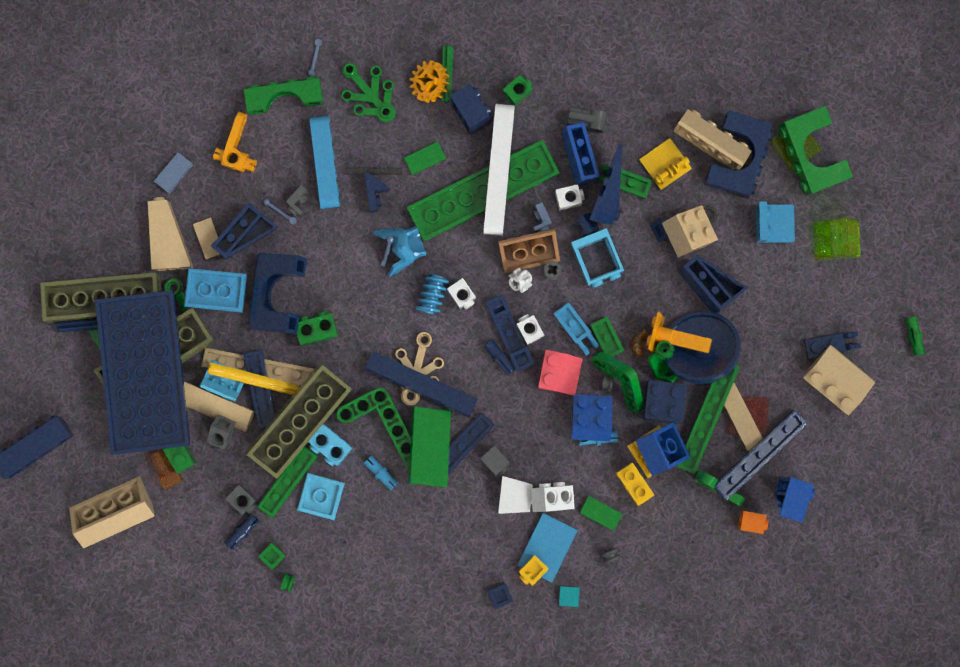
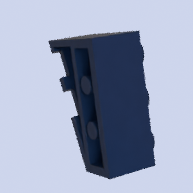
[678,255,749,313]

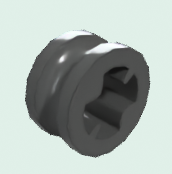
[601,374,613,392]
[601,548,620,564]

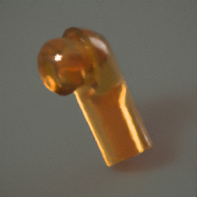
[631,328,650,357]

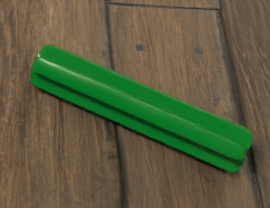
[440,46,453,102]

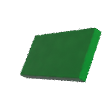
[408,406,451,488]

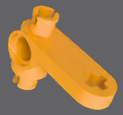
[213,112,257,172]

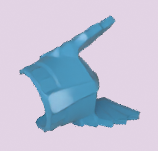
[373,226,427,277]

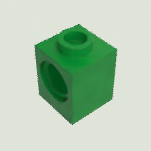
[503,75,532,107]

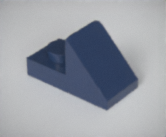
[364,172,391,213]

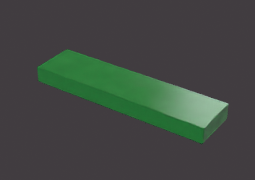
[257,446,318,518]

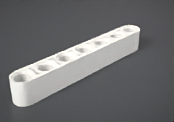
[483,104,515,236]

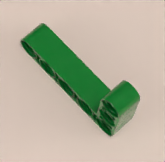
[337,388,411,471]

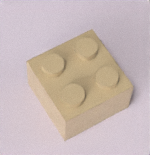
[662,205,718,258]

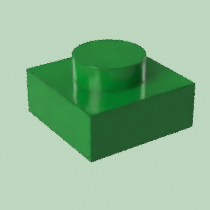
[259,542,287,570]

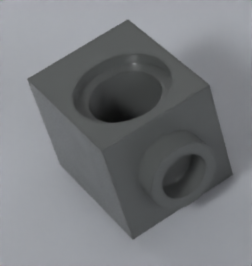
[207,415,236,450]
[480,446,510,476]
[225,484,258,515]

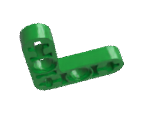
[592,351,644,414]
[693,471,746,507]

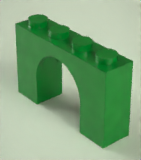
[778,106,853,195]

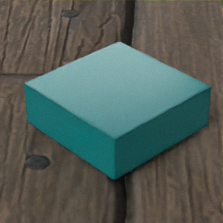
[559,586,580,607]

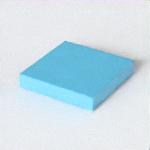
[297,473,345,520]

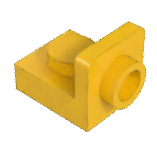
[518,555,549,586]

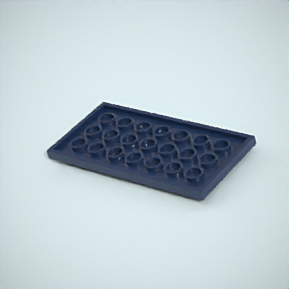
[95,290,191,455]

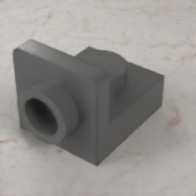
[286,185,308,217]

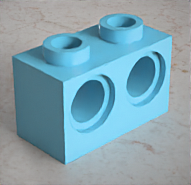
[308,424,353,466]

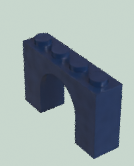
[704,110,774,199]
[248,253,307,334]

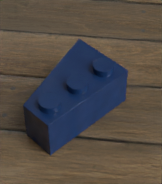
[211,202,278,260]

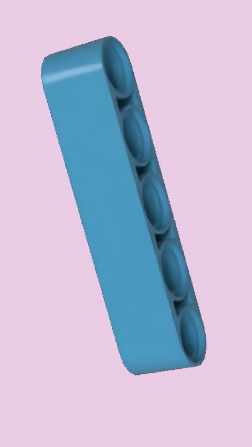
[310,116,340,209]

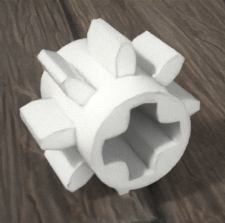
[509,268,532,293]

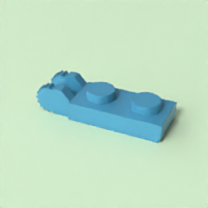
[553,302,599,356]

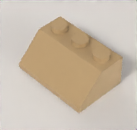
[803,344,876,416]

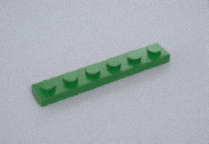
[677,365,740,474]

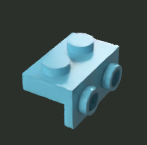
[200,360,244,402]

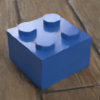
[571,394,612,442]
[635,422,690,476]

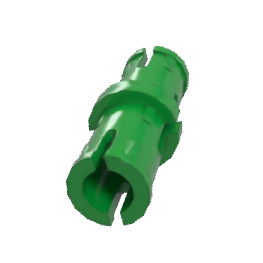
[905,316,926,356]

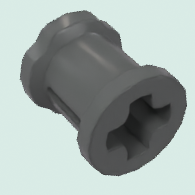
[544,261,561,280]

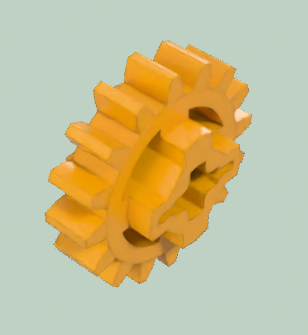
[410,60,450,103]

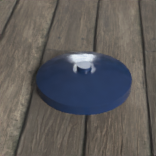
[663,311,741,384]

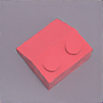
[538,350,582,396]

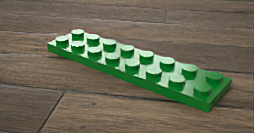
[407,139,560,242]

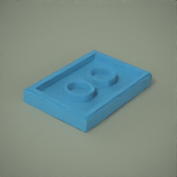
[184,268,247,313]
[517,513,578,583]

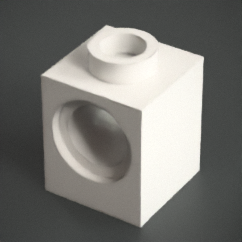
[555,185,585,211]
[447,278,476,310]
[516,314,544,345]

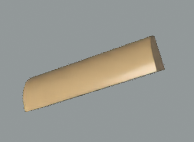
[184,381,255,432]

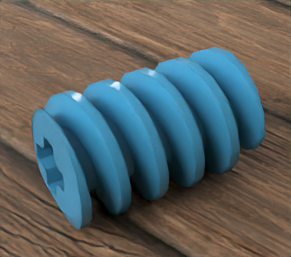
[415,273,450,316]

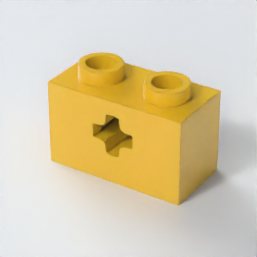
[615,463,654,506]

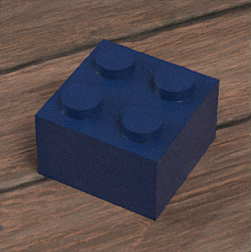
[450,84,491,135]
[642,380,687,424]

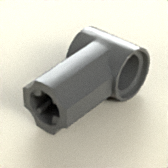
[567,108,607,133]

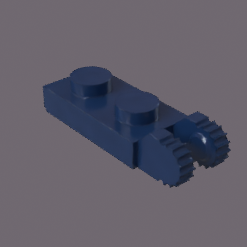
[804,332,861,359]

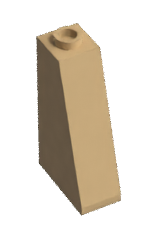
[148,197,193,272]

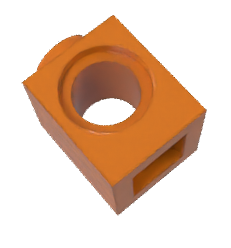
[738,510,769,534]

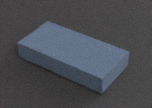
[154,152,193,194]

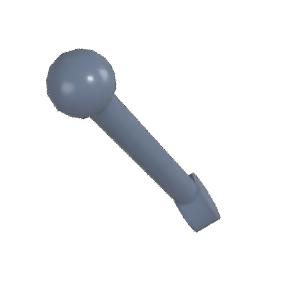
[307,39,322,77]
[263,199,297,225]
[381,236,394,267]

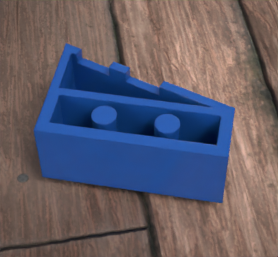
[774,477,815,523]

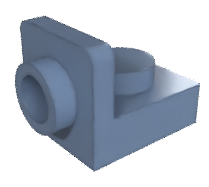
[533,203,552,233]

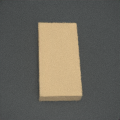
[193,217,220,260]

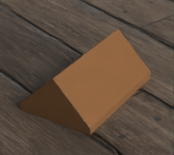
[498,229,560,273]

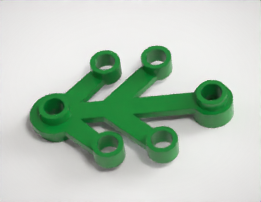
[341,63,396,123]

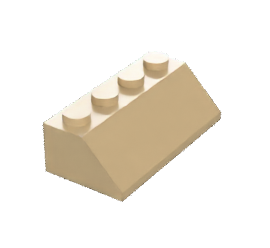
[674,109,752,170]
[69,476,155,548]

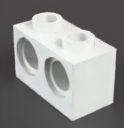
[531,482,575,512]

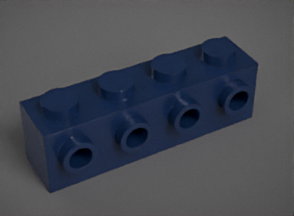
[0,415,74,479]

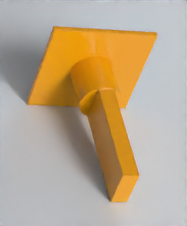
[646,312,712,354]

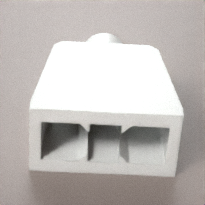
[498,476,533,514]

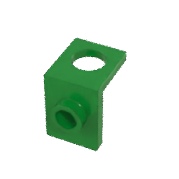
[647,351,678,383]

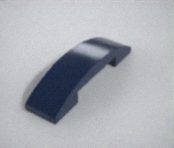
[485,294,535,372]

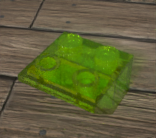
[813,217,861,260]

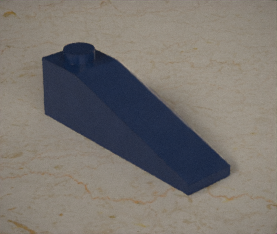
[589,143,623,225]

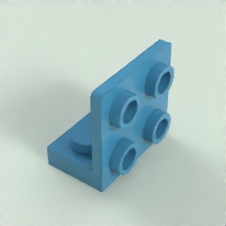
[755,202,795,243]

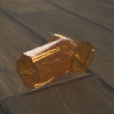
[149,449,184,490]

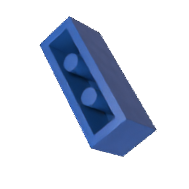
[561,122,600,186]

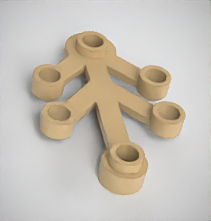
[395,332,444,406]

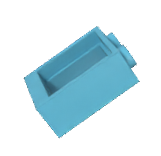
[570,228,624,288]

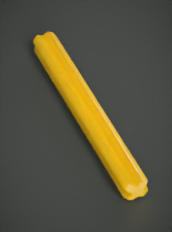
[207,363,299,395]

